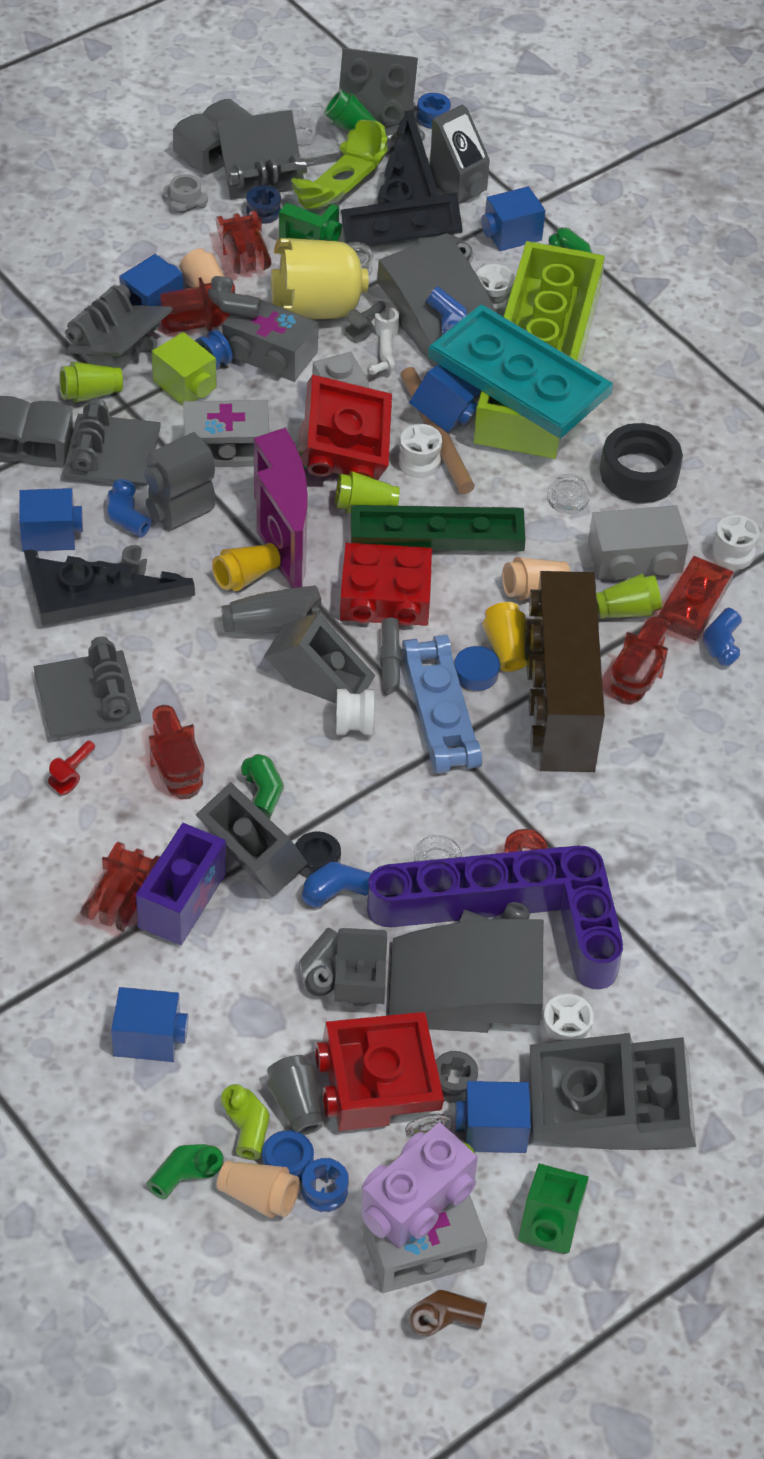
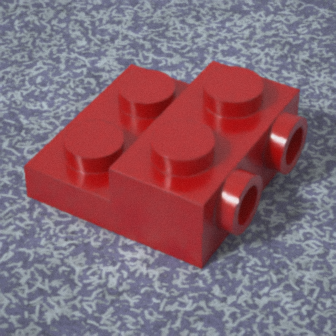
[297,374,392,480]
[340,543,432,626]
[315,1012,444,1131]

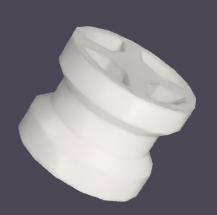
[476,264,515,314]
[399,424,442,478]
[712,515,760,570]
[336,689,374,735]
[540,993,594,1043]

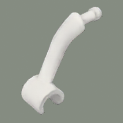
[367,308,399,376]

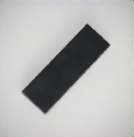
[340,193,463,249]

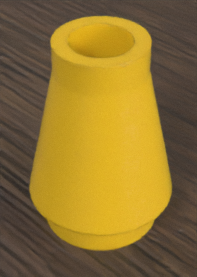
[212,543,280,591]
[482,602,527,672]

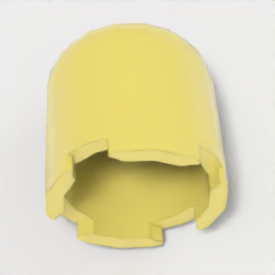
[271,238,369,319]

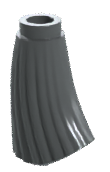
[221,585,323,634]

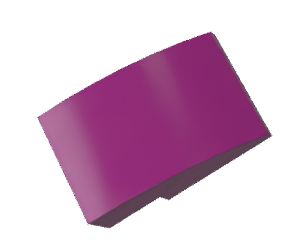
[254,427,308,588]

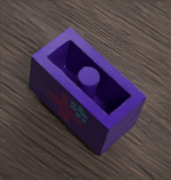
[136,822,227,946]

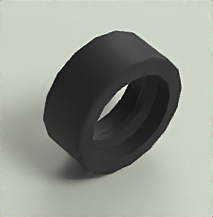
[599,423,683,503]

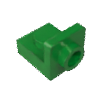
[279,203,342,241]
[519,1163,589,1254]

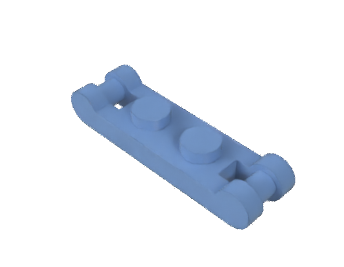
[402,634,482,774]

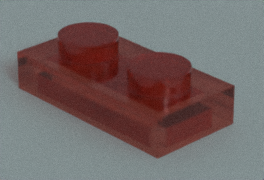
[657,555,734,642]

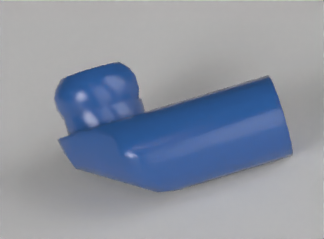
[425,286,468,335]
[107,479,151,538]
[703,607,742,666]
[301,862,371,908]

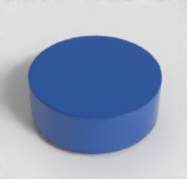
[454,646,500,691]
[262,1130,314,1183]

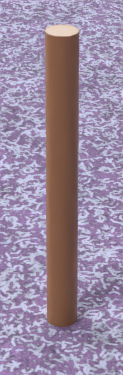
[400,367,475,494]

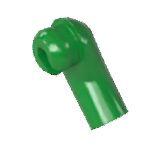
[548,227,592,253]
[241,754,284,819]
[146,1144,224,1200]

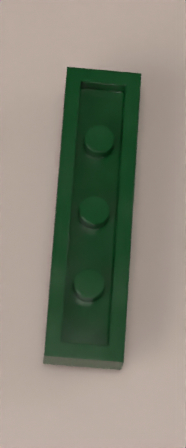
[350,505,526,551]

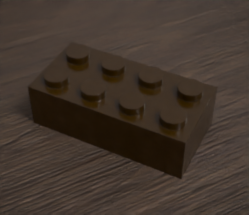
[525,571,605,772]

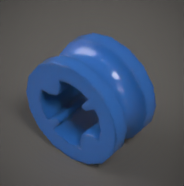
[416,92,451,129]
[195,330,233,370]
[302,1158,349,1212]

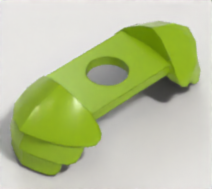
[291,120,388,210]

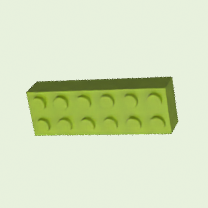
[474,241,605,459]

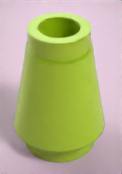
[59,361,123,403]
[335,471,400,514]
[596,573,662,619]

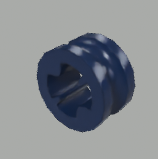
[246,186,281,224]

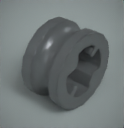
[436,1051,478,1103]

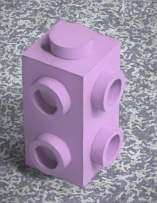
[361,1122,478,1249]

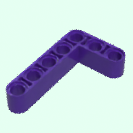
[367,845,623,990]

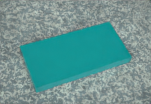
[428,304,613,439]

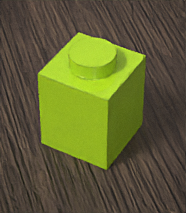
[152,332,217,405]

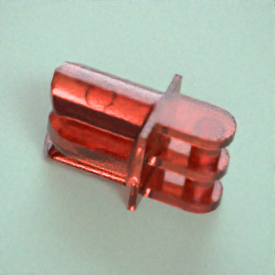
[216,210,272,275]
[160,277,235,333]
[610,617,669,705]
[149,705,205,799]
[80,841,160,932]

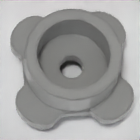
[163,174,208,211]

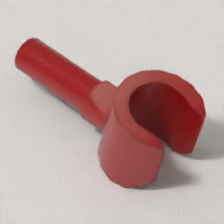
[48,740,95,795]

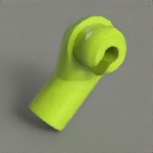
[220,1084,270,1160]

